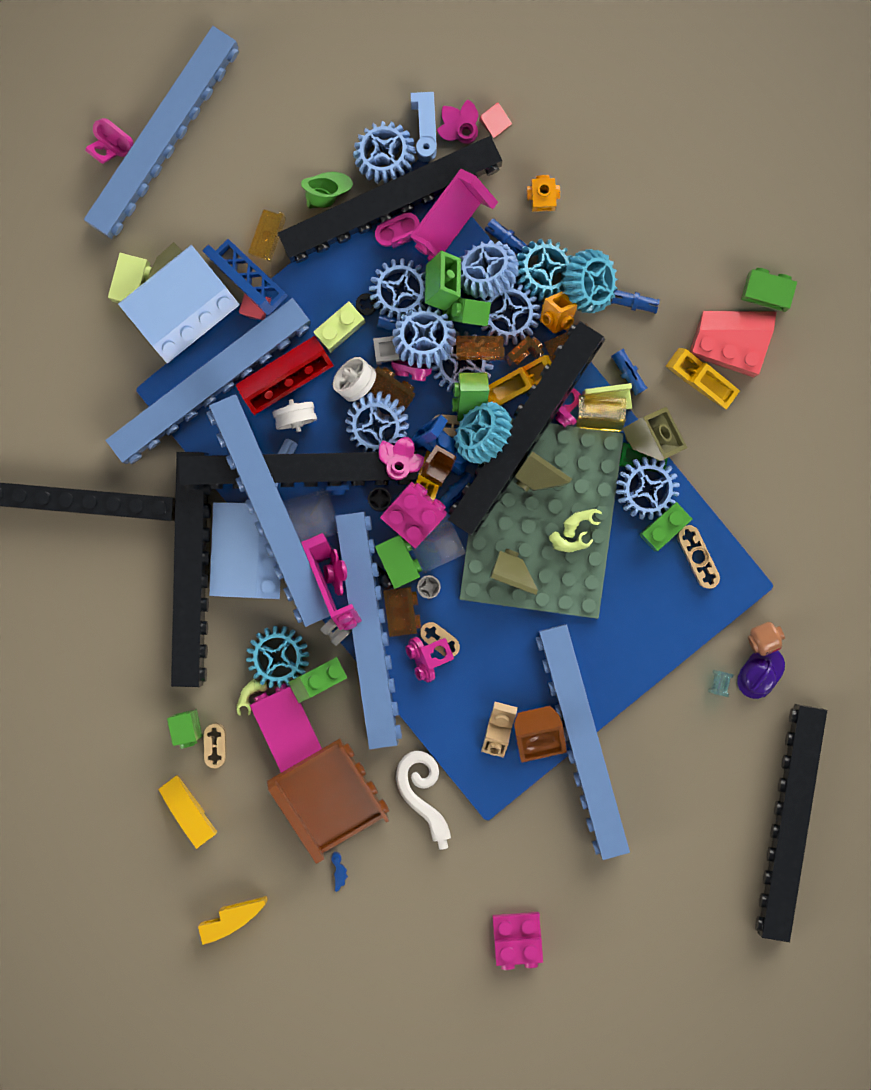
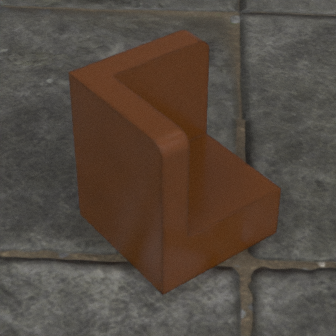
[421,445,456,487]

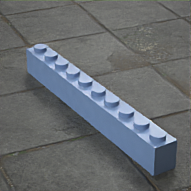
[84,26,239,239]
[105,298,311,464]
[206,394,330,627]
[336,512,402,749]
[536,624,630,860]

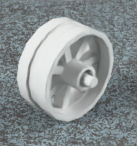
[333,357,376,402]
[272,399,317,432]

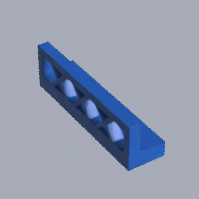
[202,239,288,315]

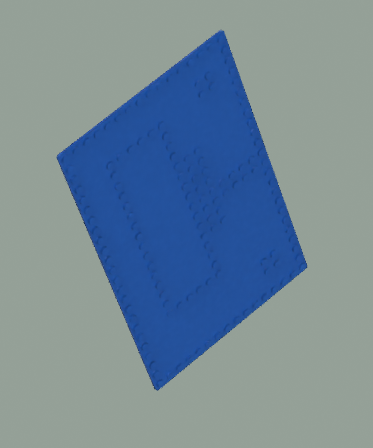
[136,159,773,820]

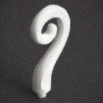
[396,751,451,850]

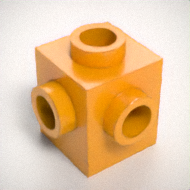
[527,175,560,212]
[539,291,578,334]

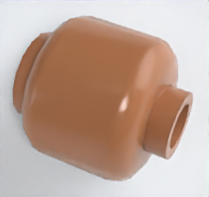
[748,622,785,656]

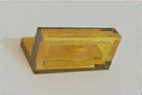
[248,209,286,262]
[576,395,626,431]

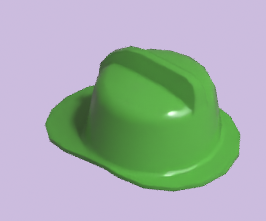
[301,172,353,209]

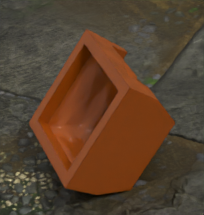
[514,706,567,763]

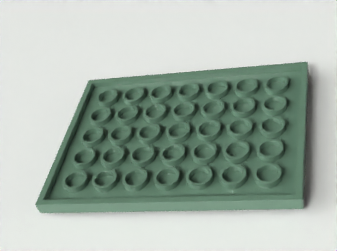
[459,418,624,619]

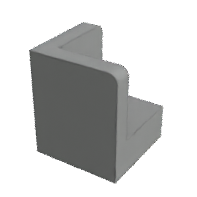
[373,336,400,365]

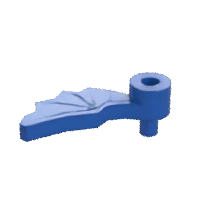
[331,852,348,892]

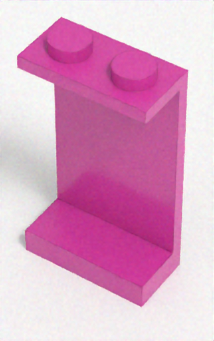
[410,169,498,261]
[301,533,362,630]
[250,683,322,772]

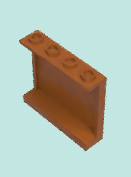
[267,738,390,864]

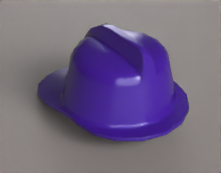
[737,651,785,699]

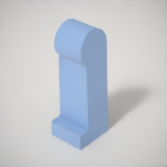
[411,92,437,162]

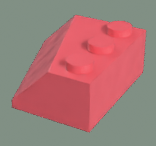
[690,311,777,378]

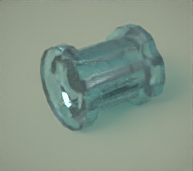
[708,669,734,697]

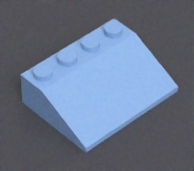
[118,245,240,363]
[209,502,281,599]

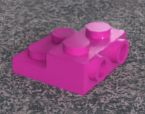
[380,481,447,549]
[493,912,543,970]

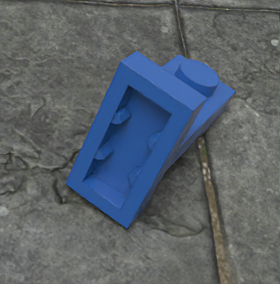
[411,415,469,475]

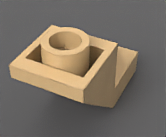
[481,702,518,758]

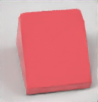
[480,103,512,139]
[239,294,271,320]

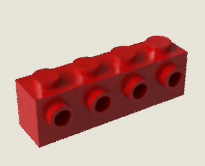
[236,336,334,415]

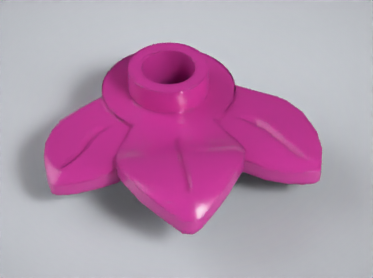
[437,100,479,144]
[378,437,424,480]
[324,549,347,596]

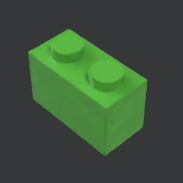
[425,250,461,311]
[741,268,797,312]
[442,298,491,326]
[452,373,489,421]
[639,502,692,552]
[375,535,423,589]
[288,657,347,703]
[167,709,203,749]

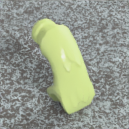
[563,509,602,538]
[549,531,593,553]
[236,679,268,716]

